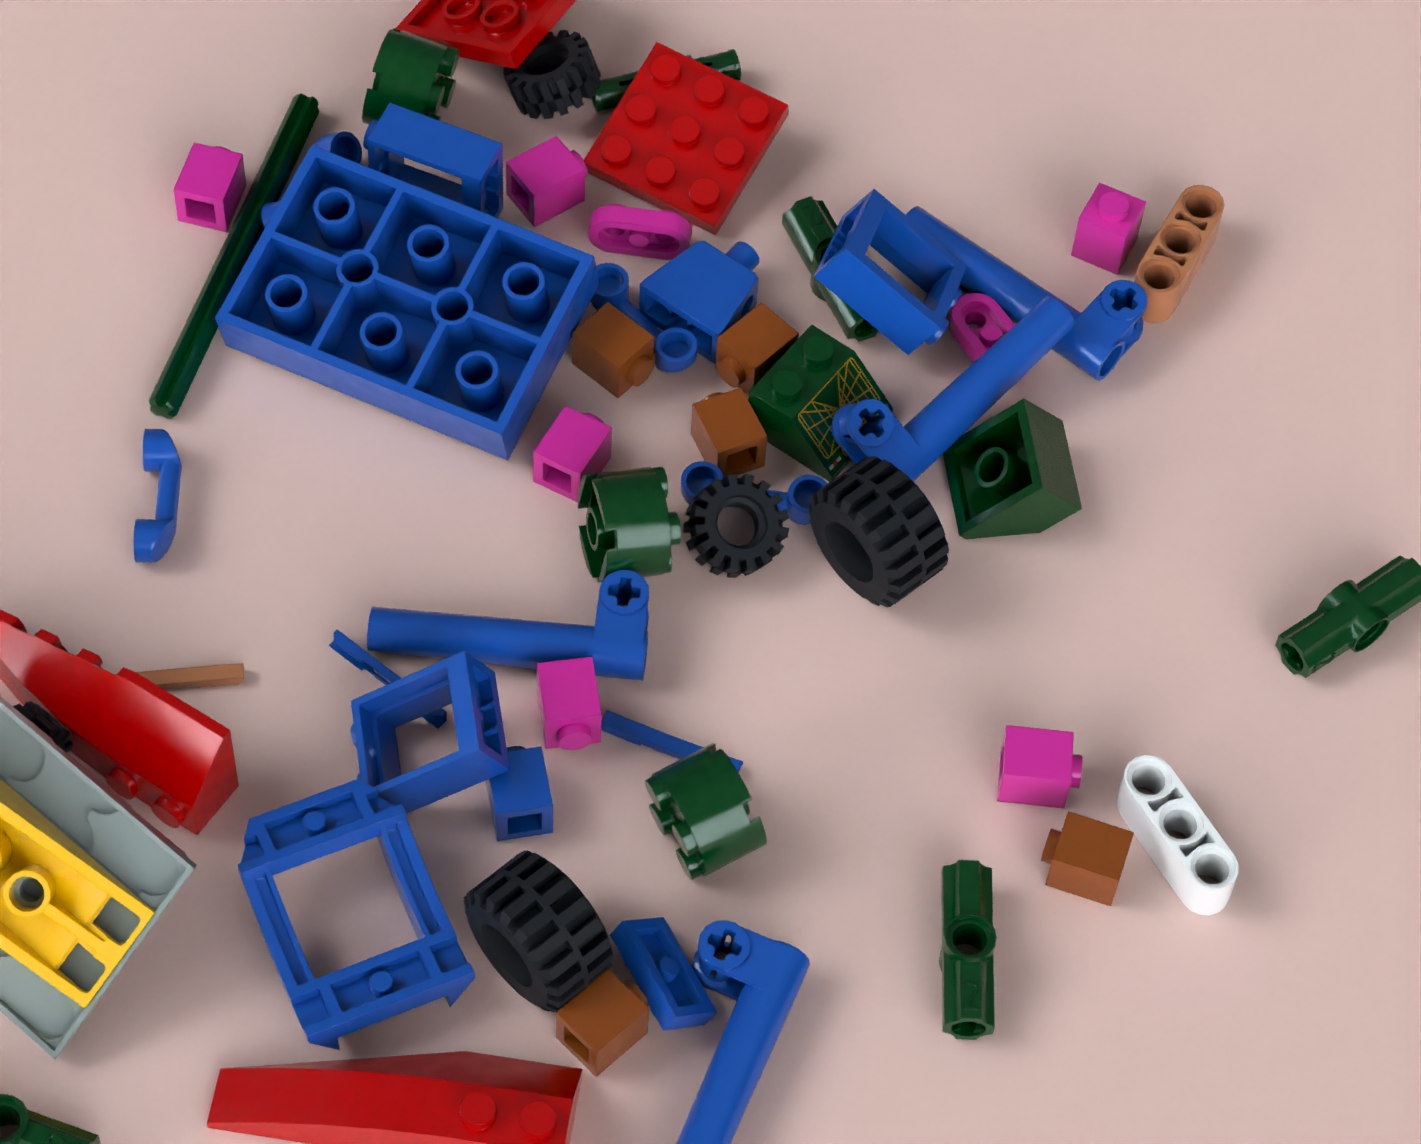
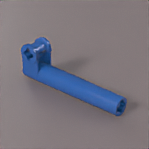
[906,206,1147,381]
[831,296,1075,482]
[367,570,649,681]
[676,920,810,1144]

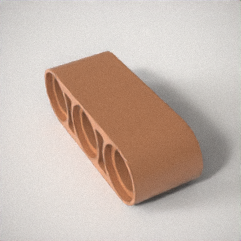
[1134,185,1225,323]

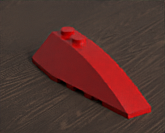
[0,609,239,835]
[207,1051,583,1144]

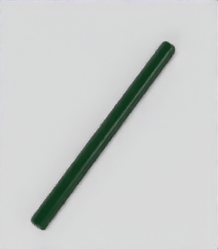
[149,93,319,419]

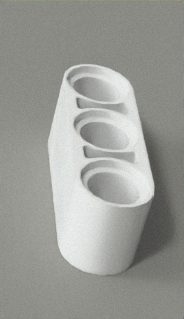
[1117,755,1239,915]

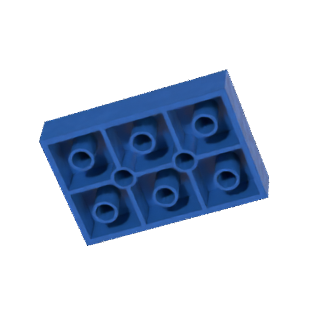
[215,145,599,460]

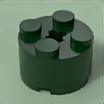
[362,28,460,125]
[578,467,681,583]
[645,743,767,880]

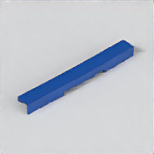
[329,629,447,729]

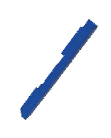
[601,710,743,773]

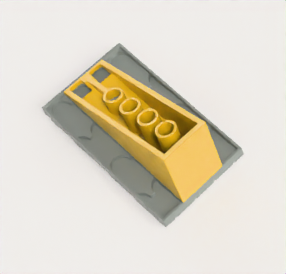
[0,694,197,1059]

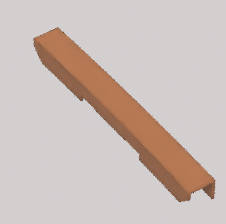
[116,663,244,689]

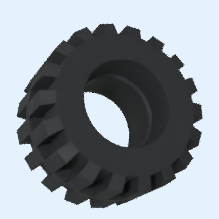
[808,456,949,607]
[464,851,614,1012]

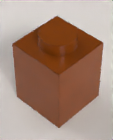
[572,302,655,398]
[715,302,799,396]
[691,388,767,477]
[1041,811,1134,906]
[556,969,649,1077]

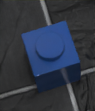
[486,746,553,841]

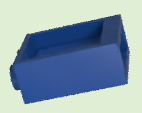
[363,103,503,218]
[814,189,967,355]
[351,651,510,814]

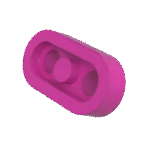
[588,204,692,260]
[949,293,1027,380]

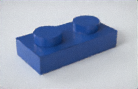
[610,917,717,1031]

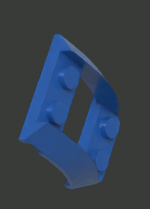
[237,779,475,1050]

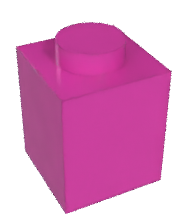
[506,136,588,227]
[174,143,246,232]
[1071,182,1146,275]
[533,406,612,503]
[537,657,602,750]
[997,725,1083,808]

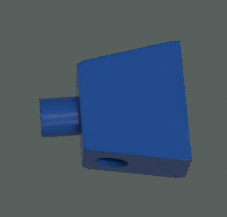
[639,241,760,364]

